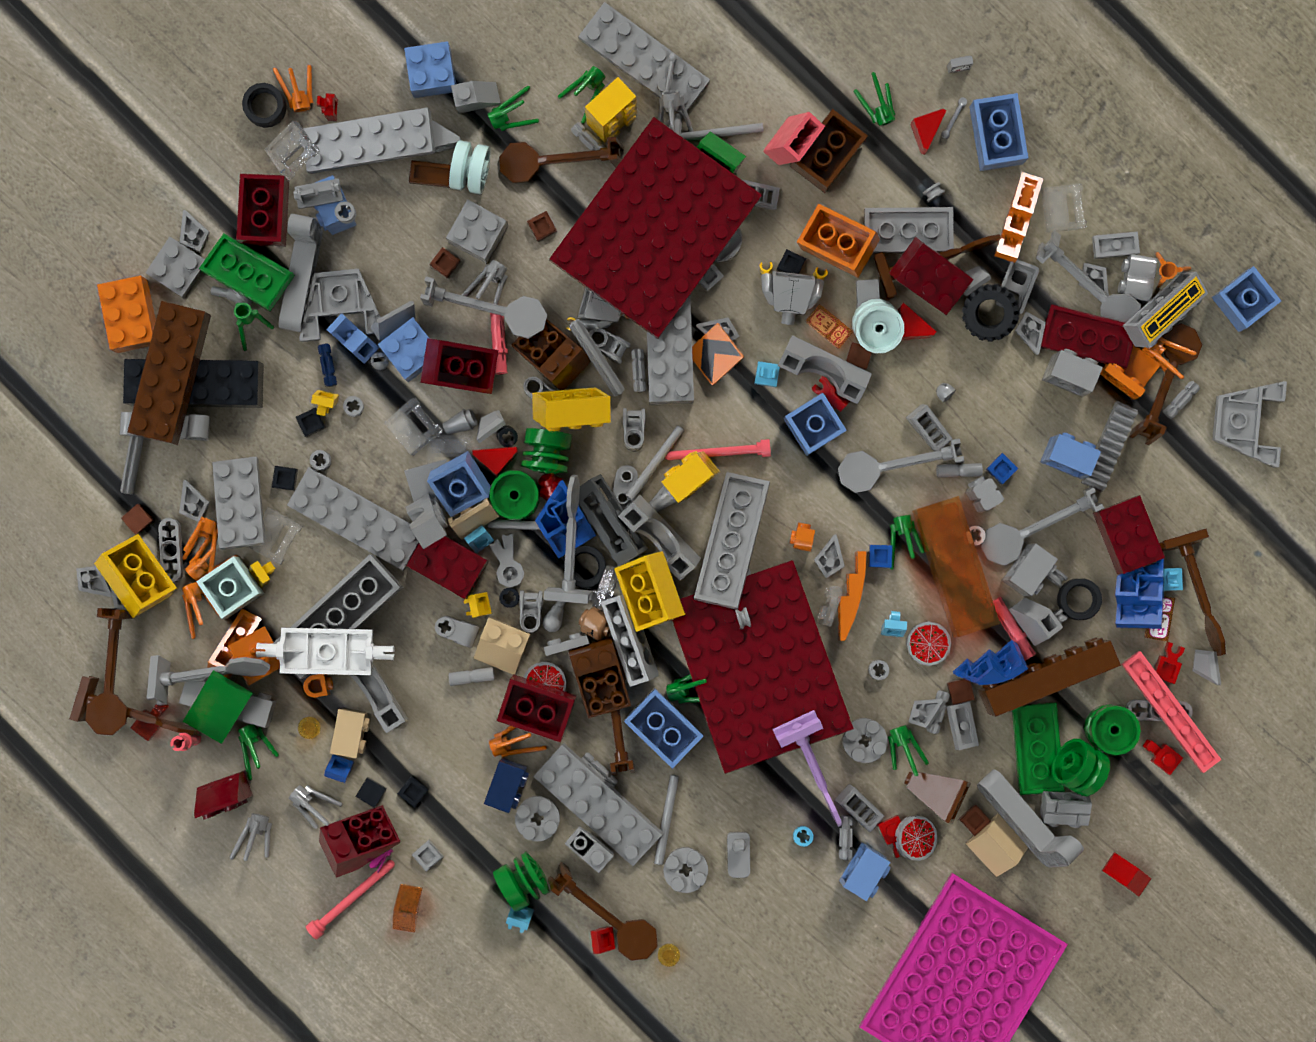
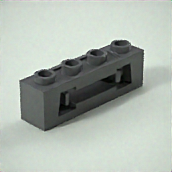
[578,474,648,566]

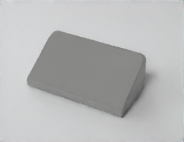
[371,301,415,341]

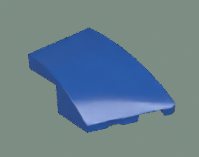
[535,480,596,559]
[1115,559,1164,629]
[953,640,1028,685]

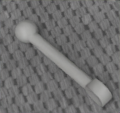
[662,54,677,93]
[941,97,967,139]

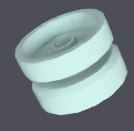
[449,140,490,195]
[852,299,904,353]

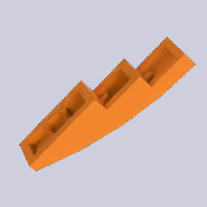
[994,172,1043,263]
[838,551,866,641]

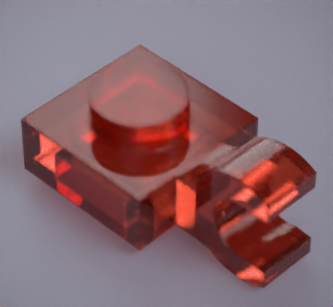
[130,703,169,741]

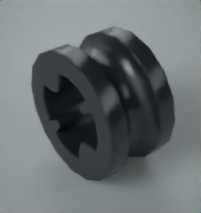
[496,425,518,447]
[499,588,520,608]

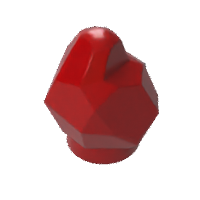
[538,474,563,501]

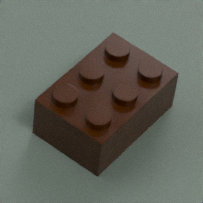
[790,109,868,193]

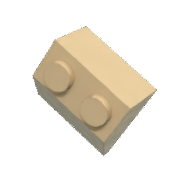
[474,617,532,674]

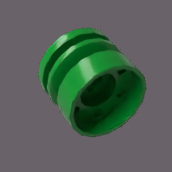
[521,428,572,474]
[493,851,550,912]

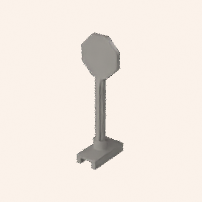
[1036,230,1141,323]
[420,277,547,339]
[838,439,964,493]
[544,475,592,604]
[981,487,1104,566]
[147,655,270,706]

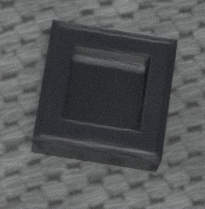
[776,249,806,274]
[296,407,326,437]
[272,466,298,491]
[397,776,429,808]
[355,777,387,808]

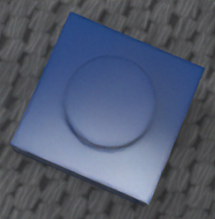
[986,453,1018,485]
[868,545,892,568]
[324,754,354,783]

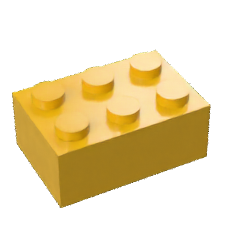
[585,77,637,143]
[532,387,611,431]
[661,451,720,503]
[94,534,177,618]
[614,551,685,632]

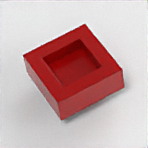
[591,926,615,954]

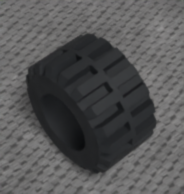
[962,284,1020,342]

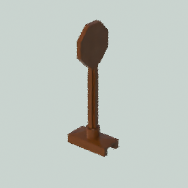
[499,137,624,183]
[874,234,1001,300]
[1129,323,1202,445]
[1159,529,1226,656]
[85,608,134,735]
[610,648,635,776]
[69,676,199,735]
[548,862,658,961]

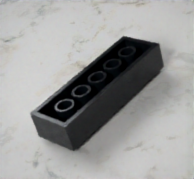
[123,359,264,408]

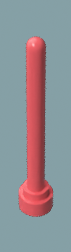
[665,439,771,460]
[305,860,395,940]

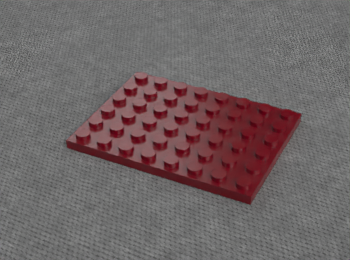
[549,117,762,339]
[672,560,854,774]

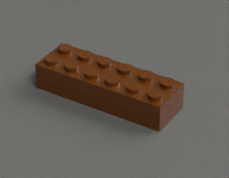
[127,301,211,445]
[977,637,1121,717]

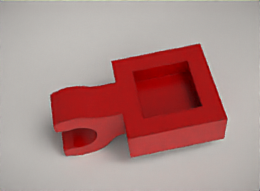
[317,93,338,121]
[812,376,850,412]
[1142,739,1183,775]

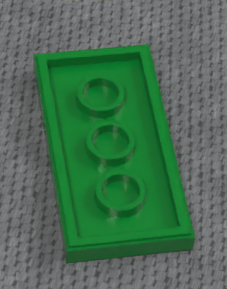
[199,233,295,312]
[1012,702,1065,795]

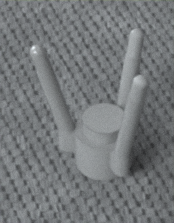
[658,91,693,132]
[462,260,508,305]
[289,785,342,829]
[230,813,272,861]

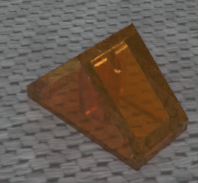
[393,884,423,933]

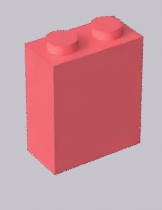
[763,112,825,165]

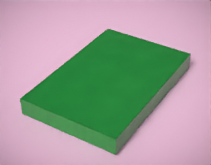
[182,670,253,744]

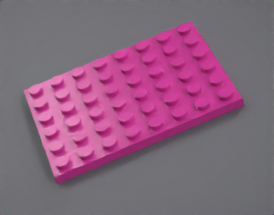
[859,872,1068,1042]

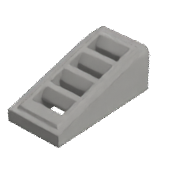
[741,179,780,210]
[906,404,952,452]
[835,784,884,832]

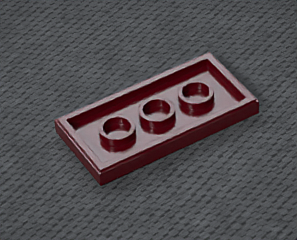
[1041,304,1134,370]

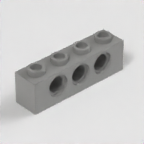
[600,594,659,687]

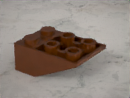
[511,319,591,390]
[568,637,631,719]

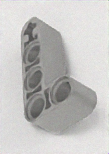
[120,412,210,441]

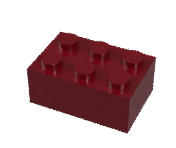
[236,174,289,247]
[889,237,974,316]
[420,338,499,394]
[1093,495,1165,574]
[406,536,489,599]
[497,674,577,743]

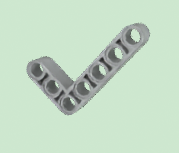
[279,214,323,332]
[977,769,1084,868]

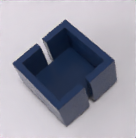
[484,758,529,813]

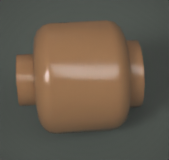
[579,607,611,640]

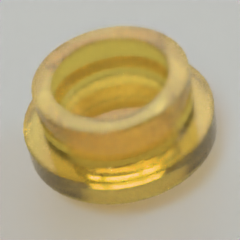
[298,717,321,739]
[658,943,680,967]

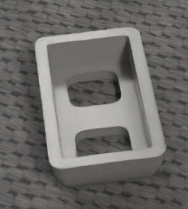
[995,259,1039,314]

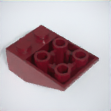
[194,771,253,820]
[319,805,400,878]

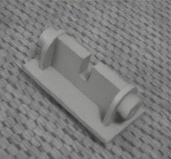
[293,178,343,209]

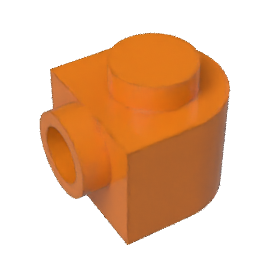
[790,522,815,552]
[303,674,334,698]

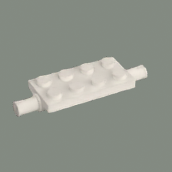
[256,628,395,675]

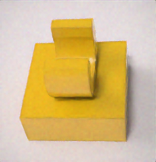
[311,390,339,416]
[248,561,276,588]
[463,592,492,618]

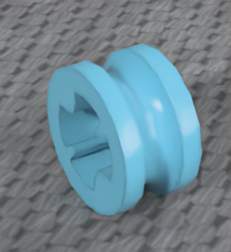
[793,826,813,847]

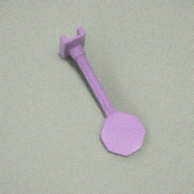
[773,710,842,827]

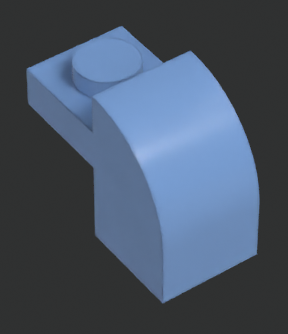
[326,313,379,364]

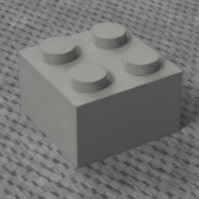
[446,199,508,264]
[1042,349,1103,397]
[1001,544,1058,596]

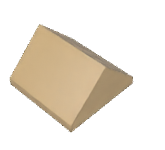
[446,498,499,540]
[965,813,1028,877]

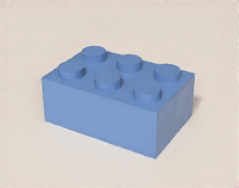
[969,93,1028,171]
[624,688,704,769]

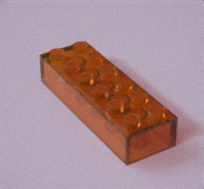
[912,496,1000,637]

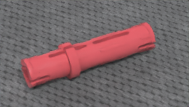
[490,313,508,375]
[989,597,1037,660]
[170,733,201,751]

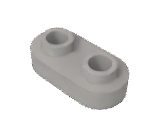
[613,465,638,509]

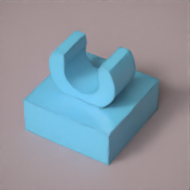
[754,361,780,387]
[464,525,494,554]
[1164,568,1183,591]
[881,611,907,637]
[506,907,534,933]

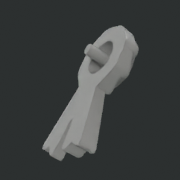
[489,534,524,587]

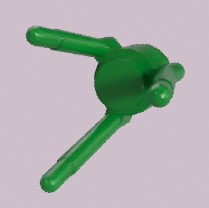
[558,66,606,124]
[854,72,896,127]
[487,86,539,131]
[234,303,274,351]
[890,515,925,570]
[666,674,707,704]
[238,724,279,781]
[888,725,929,776]

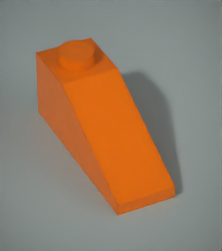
[207,609,262,679]

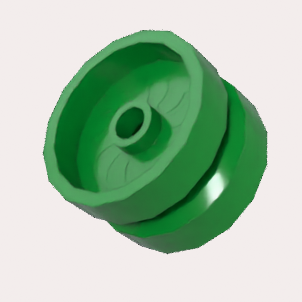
[489,470,540,520]
[1084,704,1141,755]
[1052,739,1110,796]

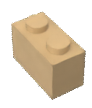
[330,708,370,758]

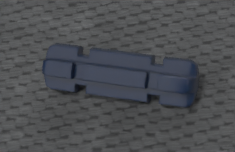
[318,343,337,387]

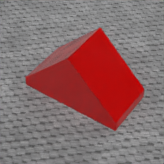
[910,109,947,155]
[898,302,936,340]
[472,447,519,476]
[1102,852,1152,897]

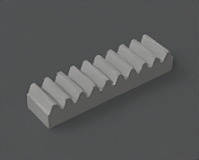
[1081,401,1138,492]

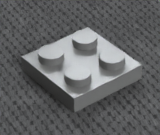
[145,237,205,298]

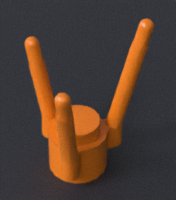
[273,65,314,112]
[1155,252,1191,288]
[1142,336,1197,379]
[182,517,218,573]
[185,526,238,581]
[182,582,219,639]
[489,726,547,758]

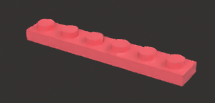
[1121,651,1221,773]

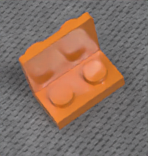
[1100,345,1160,400]

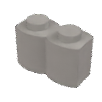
[1118,254,1157,304]

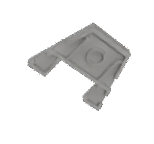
[299,269,381,342]
[1212,381,1287,468]

